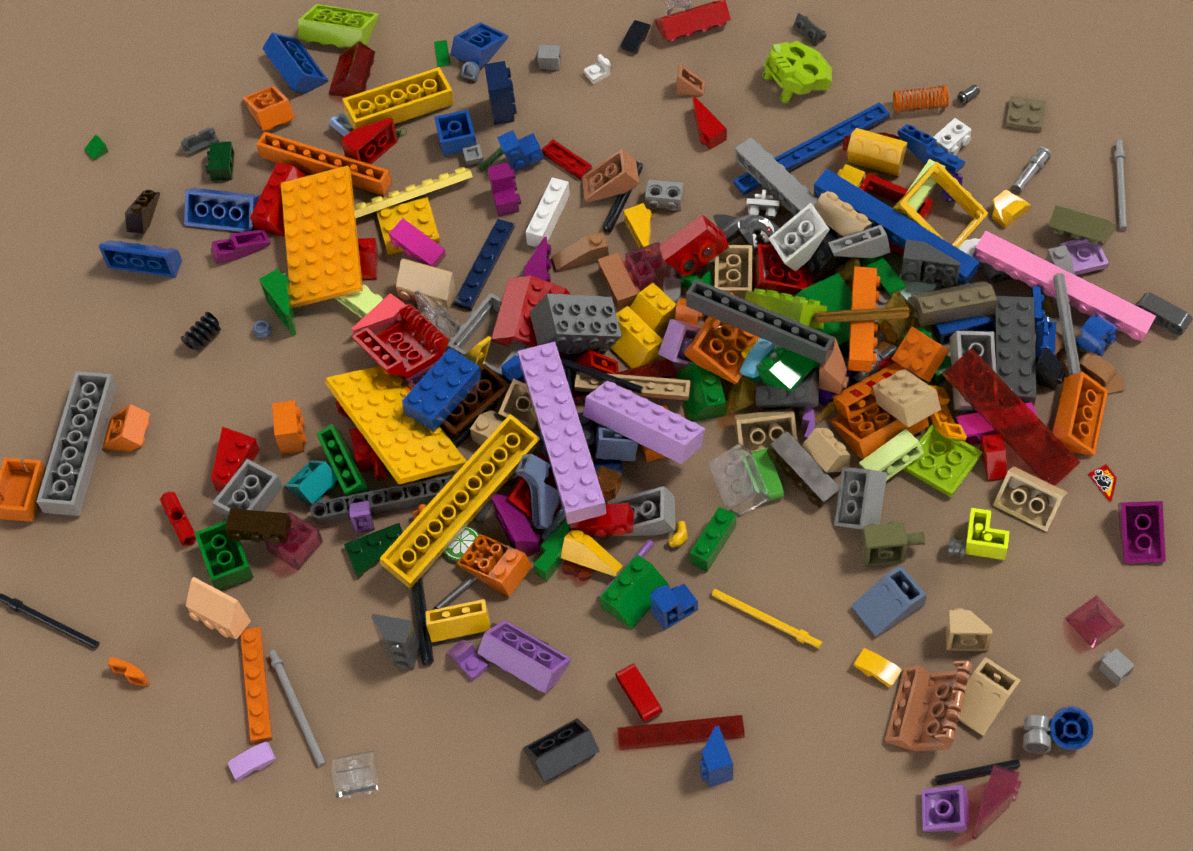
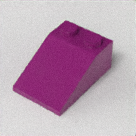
[1118,501,1166,563]

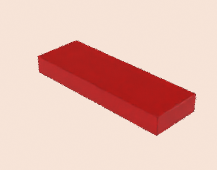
[541,139,592,180]

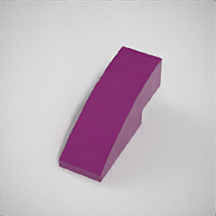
[211,229,270,264]

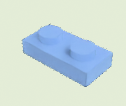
[329,113,353,136]

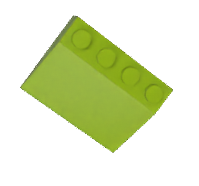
[298,4,379,50]

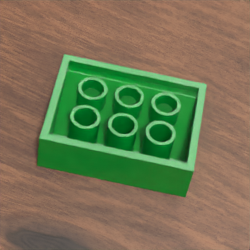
[794,273,879,356]

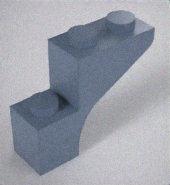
[515,454,561,529]

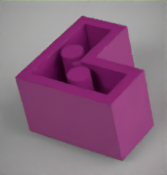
[488,163,521,216]

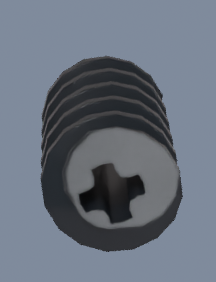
[181,312,221,352]

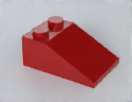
[341,118,398,164]

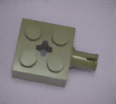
[861,521,925,566]

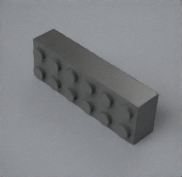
[993,296,1036,407]

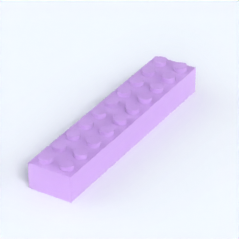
[518,342,606,524]

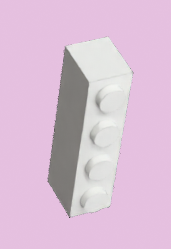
[526,177,570,247]

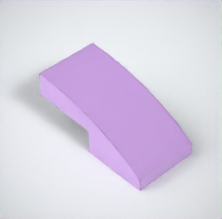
[227,742,276,781]

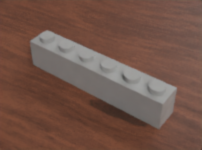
[735,138,818,216]

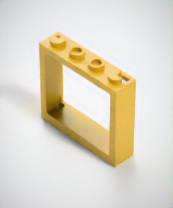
[893,162,988,248]

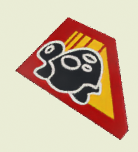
[1088,464,1117,502]

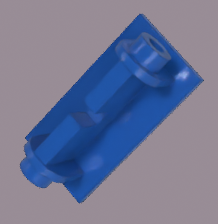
[1035,317,1057,357]

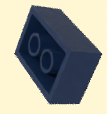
[484,61,517,125]

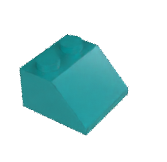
[284,460,338,504]

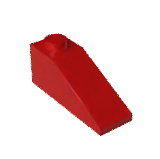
[693,97,727,150]

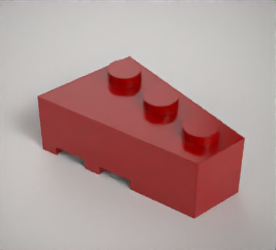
[211,426,260,492]

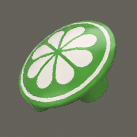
[444,526,479,561]

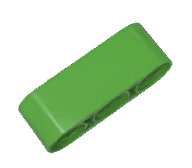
[749,448,784,502]

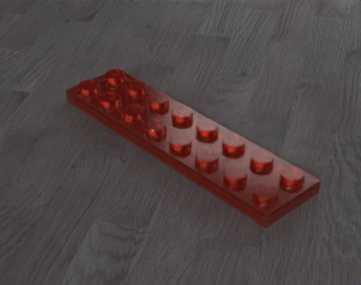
[942,348,1081,486]

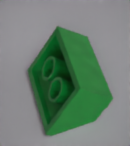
[756,345,819,392]
[677,361,726,421]
[599,554,669,629]

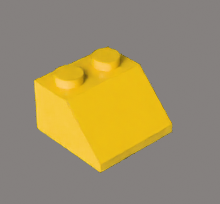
[629,283,676,333]

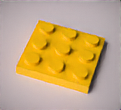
[376,197,440,255]

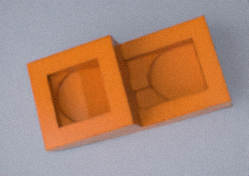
[108,657,150,687]

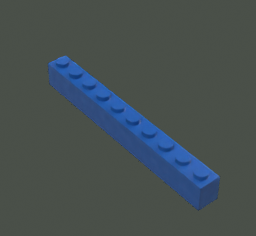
[814,169,979,285]

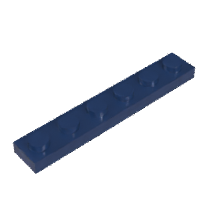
[454,219,515,311]

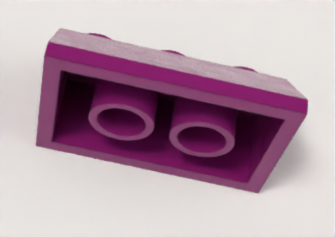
[491,494,542,557]

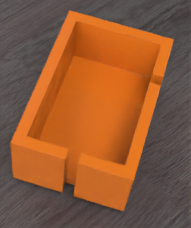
[0,458,46,522]

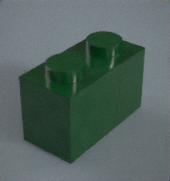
[206,141,235,181]

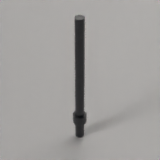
[559,355,643,394]
[0,593,100,649]

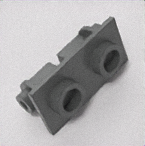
[793,13,827,46]
[181,127,219,155]

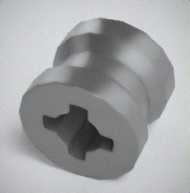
[947,537,967,559]

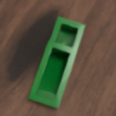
[533,520,571,582]

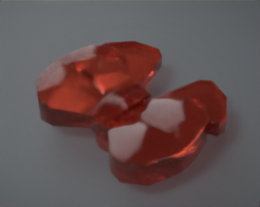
[562,560,596,582]

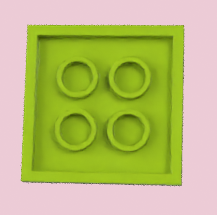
[902,424,983,498]

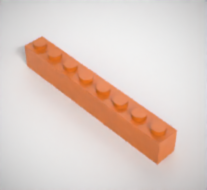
[256,131,392,196]

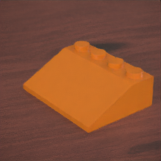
[683,292,760,384]
[830,405,929,460]

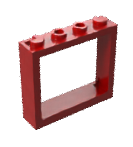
[859,173,934,257]

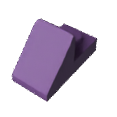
[349,501,375,533]
[447,640,489,681]

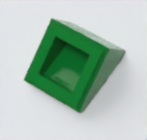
[84,134,109,160]

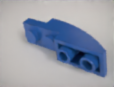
[897,124,965,174]

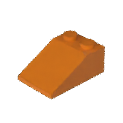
[242,85,295,131]

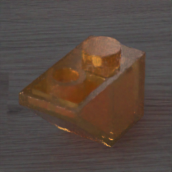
[596,465,623,502]

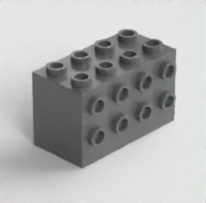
[530,293,622,355]

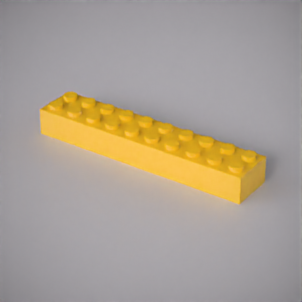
[380,414,540,589]

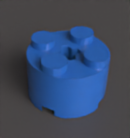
[1075,313,1118,357]

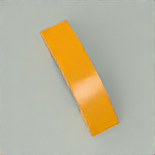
[929,385,967,440]

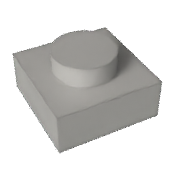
[462,144,484,165]

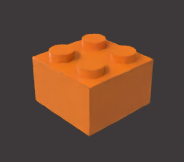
[891,327,950,382]
[272,400,307,455]

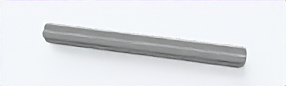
[1053,273,1081,376]

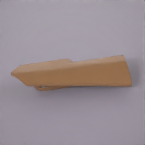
[1035,332,1124,394]

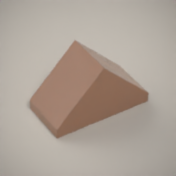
[676,64,705,96]

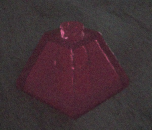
[1065,595,1125,649]

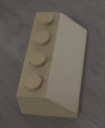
[911,281,997,326]

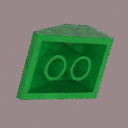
[259,268,296,336]

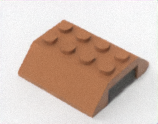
[885,661,972,752]

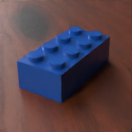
[402,348,481,432]

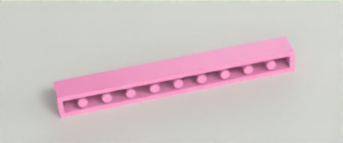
[973,231,1156,342]

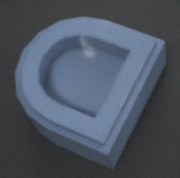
[460,61,479,81]

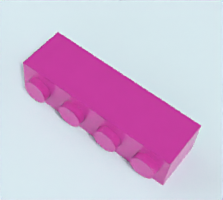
[955,402,1039,444]

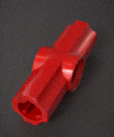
[159,491,197,546]

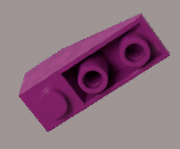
[524,237,551,283]

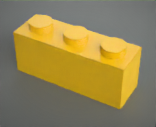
[425,599,491,642]

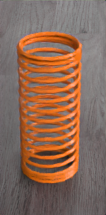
[893,85,949,113]

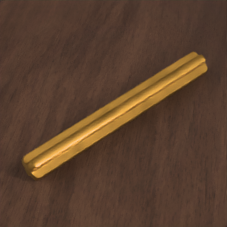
[814,306,909,323]

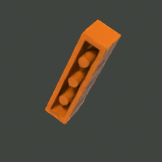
[832,362,909,420]

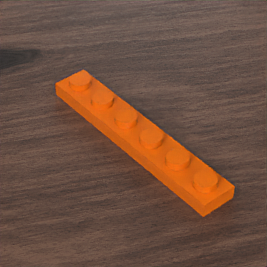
[241,627,273,744]

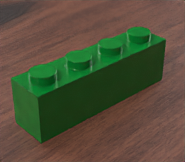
[316,424,370,496]

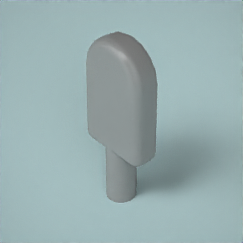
[662,267,682,303]

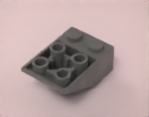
[901,240,961,287]

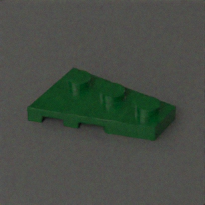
[344,523,403,579]

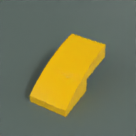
[853,648,902,687]

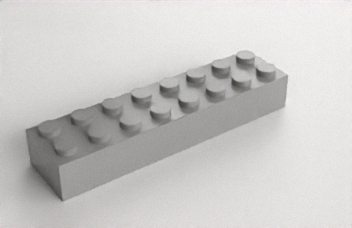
[36,371,117,516]

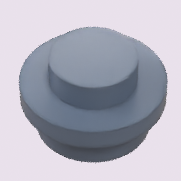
[253,320,272,338]

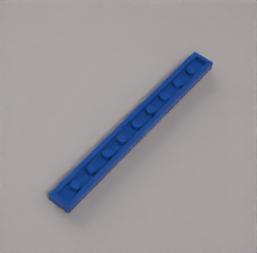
[733,102,890,196]

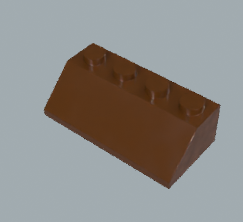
[440,363,510,435]

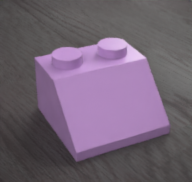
[658,319,700,365]

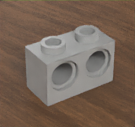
[645,180,684,211]

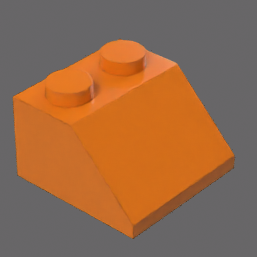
[103,404,150,451]

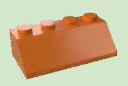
[1051,371,1108,456]

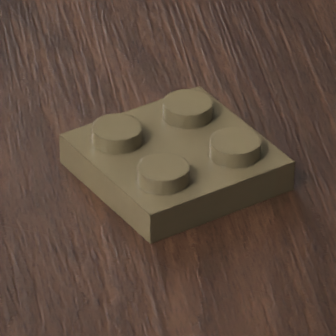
[1006,96,1046,132]

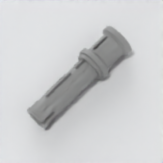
[1012,146,1052,193]

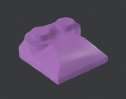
[922,785,970,833]

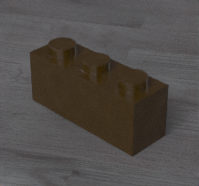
[225,508,292,544]

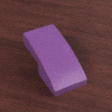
[802,407,815,442]

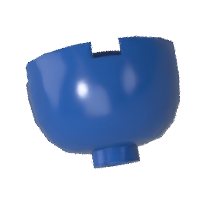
[1050,706,1094,750]

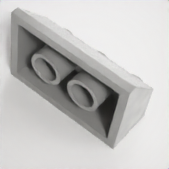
[834,467,887,530]

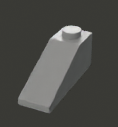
[828,225,890,258]

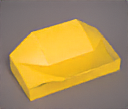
[992,190,1031,229]

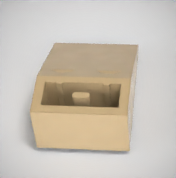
[959,657,1021,737]

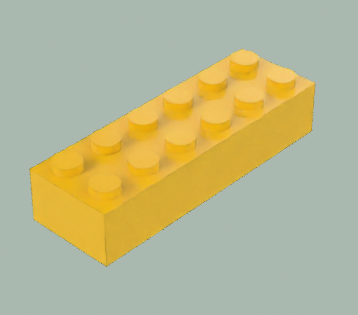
[343,67,453,130]

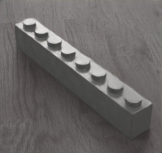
[686,279,835,365]

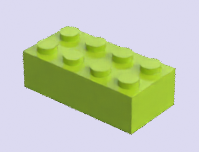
[745,288,827,329]

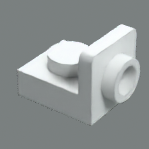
[584,54,611,84]

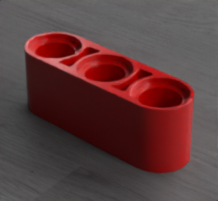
[615,663,663,723]

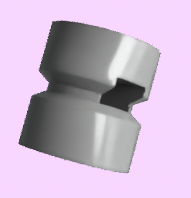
[1023,715,1051,754]

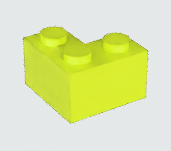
[965,508,1010,560]

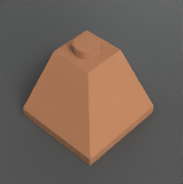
[819,338,849,395]

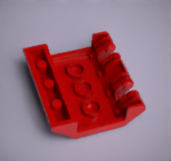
[491,276,571,355]
[351,304,449,378]

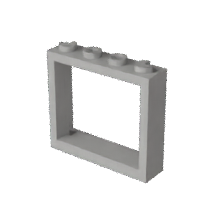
[447,293,528,378]

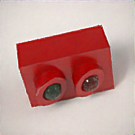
[660,214,729,276]

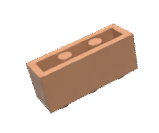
[598,253,640,311]

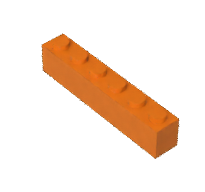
[848,266,880,372]

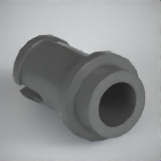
[957,84,980,104]

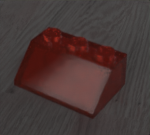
[329,41,375,97]

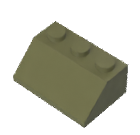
[1049,205,1117,246]

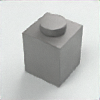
[535,45,561,70]
[1099,648,1135,686]

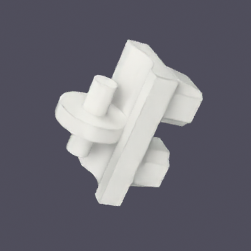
[746,189,780,219]

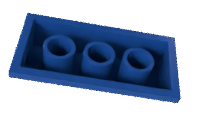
[262,32,329,93]
[184,188,260,232]
[99,240,182,278]

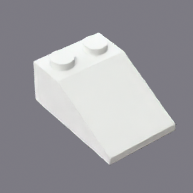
[769,203,830,271]

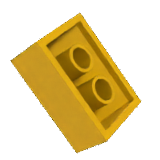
[847,128,908,177]
[610,306,663,373]

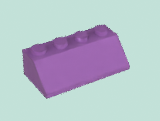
[477,620,572,693]

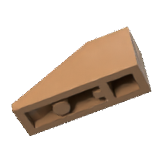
[552,232,609,272]

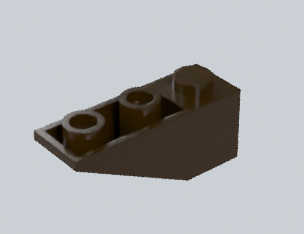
[125,190,160,234]

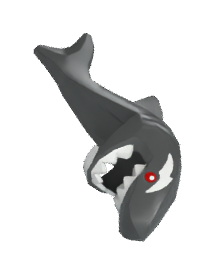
[713,214,780,252]

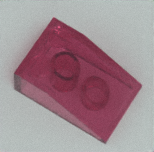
[972,764,1021,839]

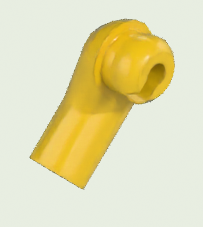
[668,521,688,548]

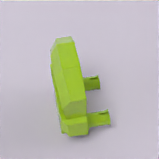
[762,41,832,103]

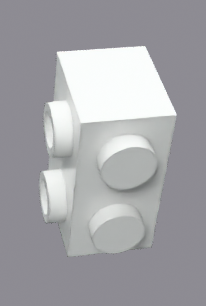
[933,118,972,155]

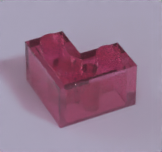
[625,242,666,292]

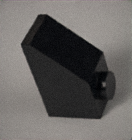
[1036,347,1065,390]

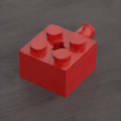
[349,427,387,480]

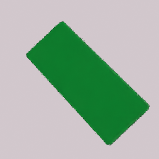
[434,40,450,67]

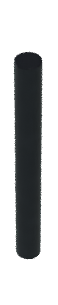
[935,759,1020,784]

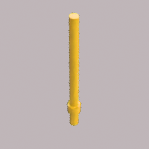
[711,589,823,649]

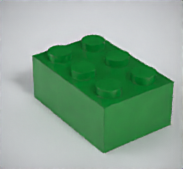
[194,520,254,591]

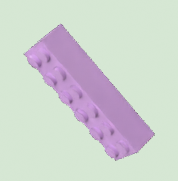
[583,381,705,464]

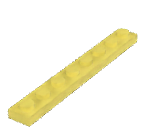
[355,167,473,218]

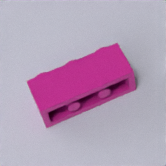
[389,218,446,268]

